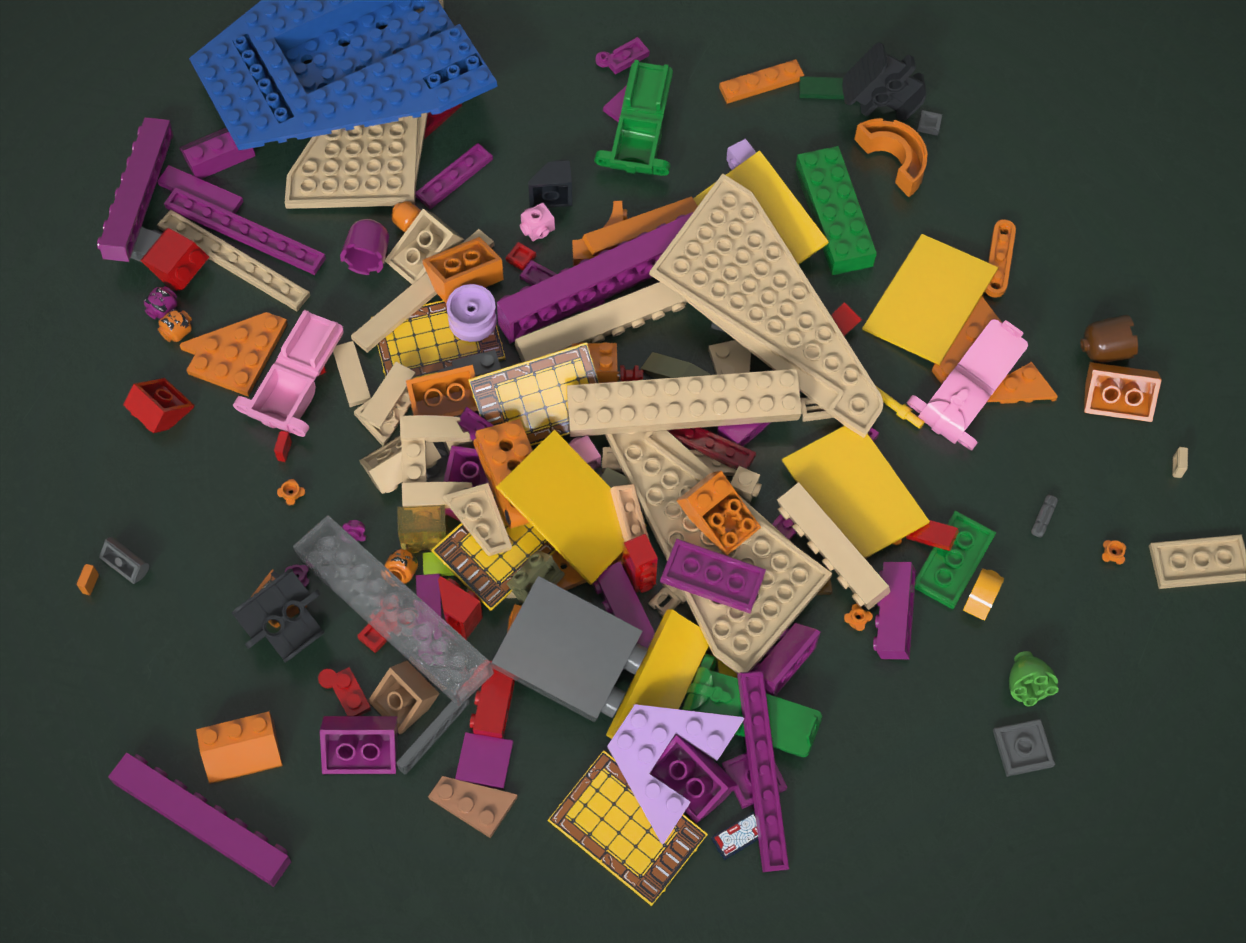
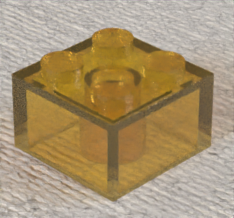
[398,505,448,553]

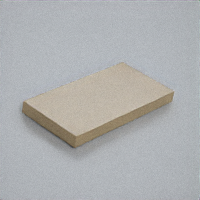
[1149,534,1246,589]

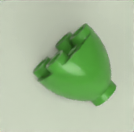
[1009,651,1059,706]

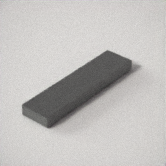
[396,690,470,774]

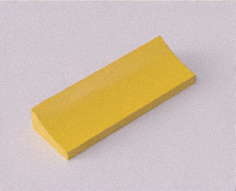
[606,609,709,739]

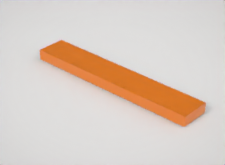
[582,196,698,256]

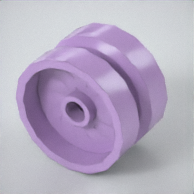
[446,284,497,342]

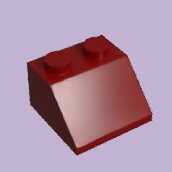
[140,228,209,290]
[123,378,195,433]

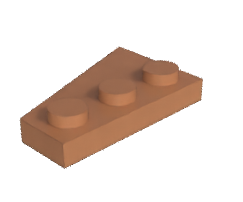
[428,776,518,838]

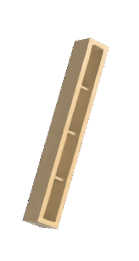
[514,282,687,362]

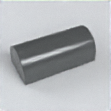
[99,537,149,584]

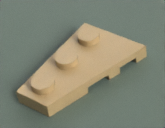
[708,340,751,375]
[354,378,414,446]
[443,483,512,556]

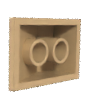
[385,209,464,284]

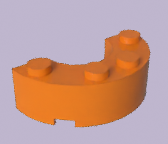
[854,118,928,197]

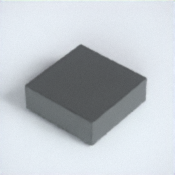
[917,110,943,136]

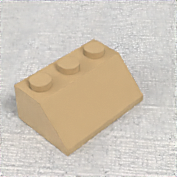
[359,436,442,494]

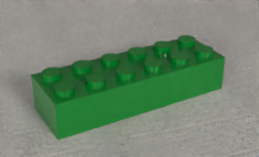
[795,146,877,275]

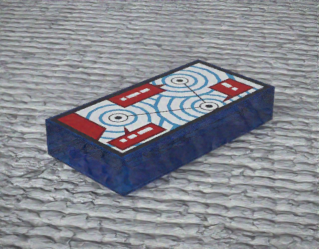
[711,812,758,860]

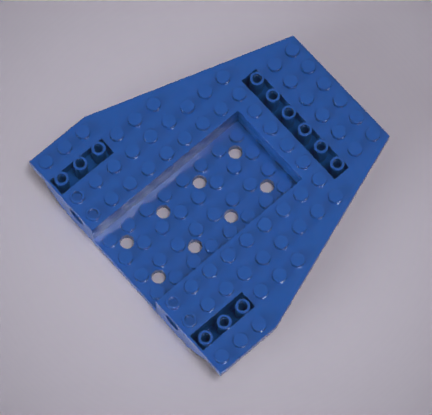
[189,0,498,150]

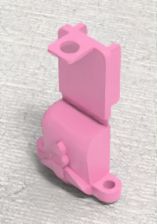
[233,310,344,437]
[907,319,1028,450]

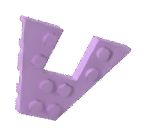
[607,704,745,845]

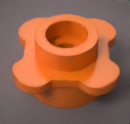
[277,479,305,505]
[1102,540,1126,564]
[844,604,873,631]

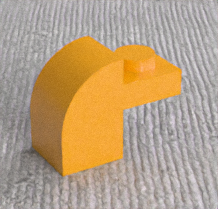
[963,568,1004,621]

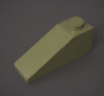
[641,352,710,379]

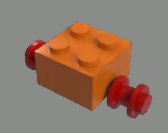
[572,342,643,383]

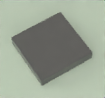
[993,719,1055,777]

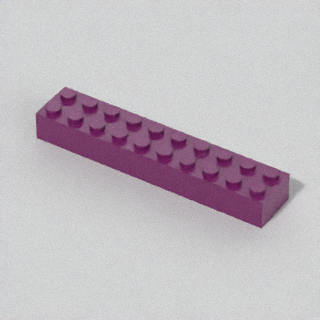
[497,212,693,344]

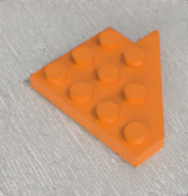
[180,312,288,397]

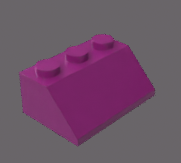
[179,128,255,179]
[438,446,492,522]
[750,623,821,696]
[320,716,398,774]
[649,735,738,823]

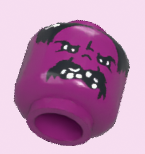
[144,286,177,319]

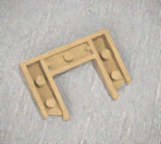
[400,415,472,511]

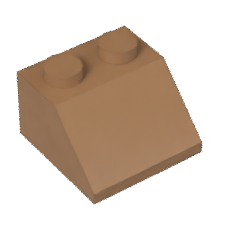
[368,661,440,734]

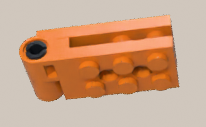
[473,419,533,529]

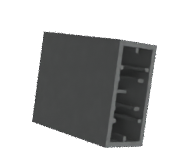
[491,576,648,722]

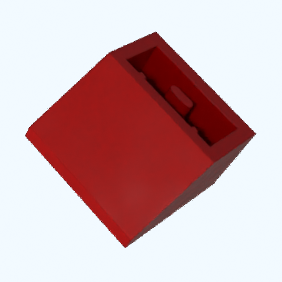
[438,576,483,640]

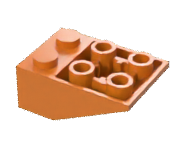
[676,471,761,556]

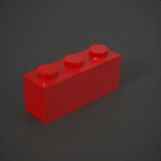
[623,533,658,593]
[470,660,515,739]

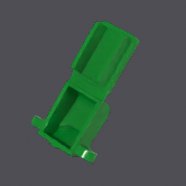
[594,60,673,176]
[682,654,822,757]

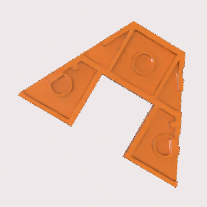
[932,297,1058,404]

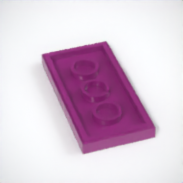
[660,538,766,614]

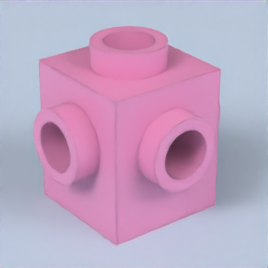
[520,202,555,241]

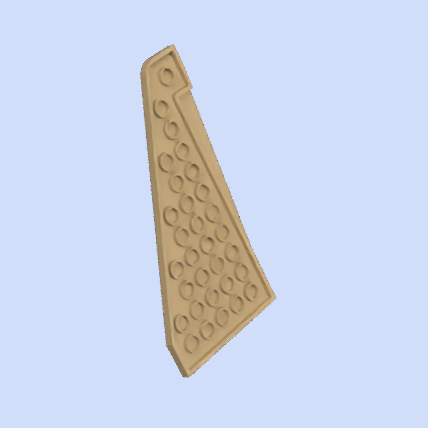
[285,0,444,209]
[649,173,883,438]
[605,430,832,674]

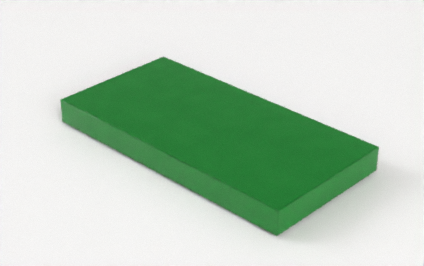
[915,511,996,609]

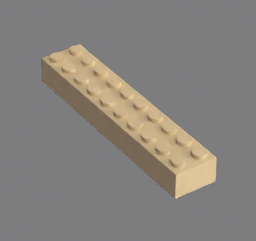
[567,369,802,437]

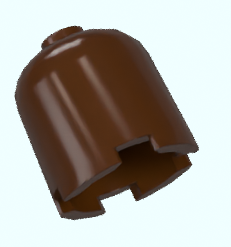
[1080,314,1138,363]

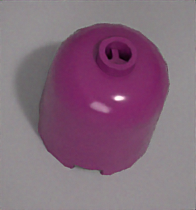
[340,219,389,275]

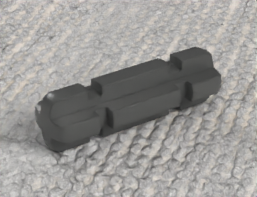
[1031,495,1058,538]

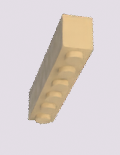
[777,482,891,610]

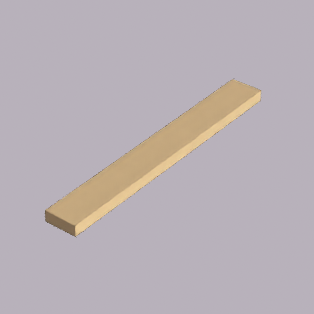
[157,210,310,311]
[351,229,494,352]

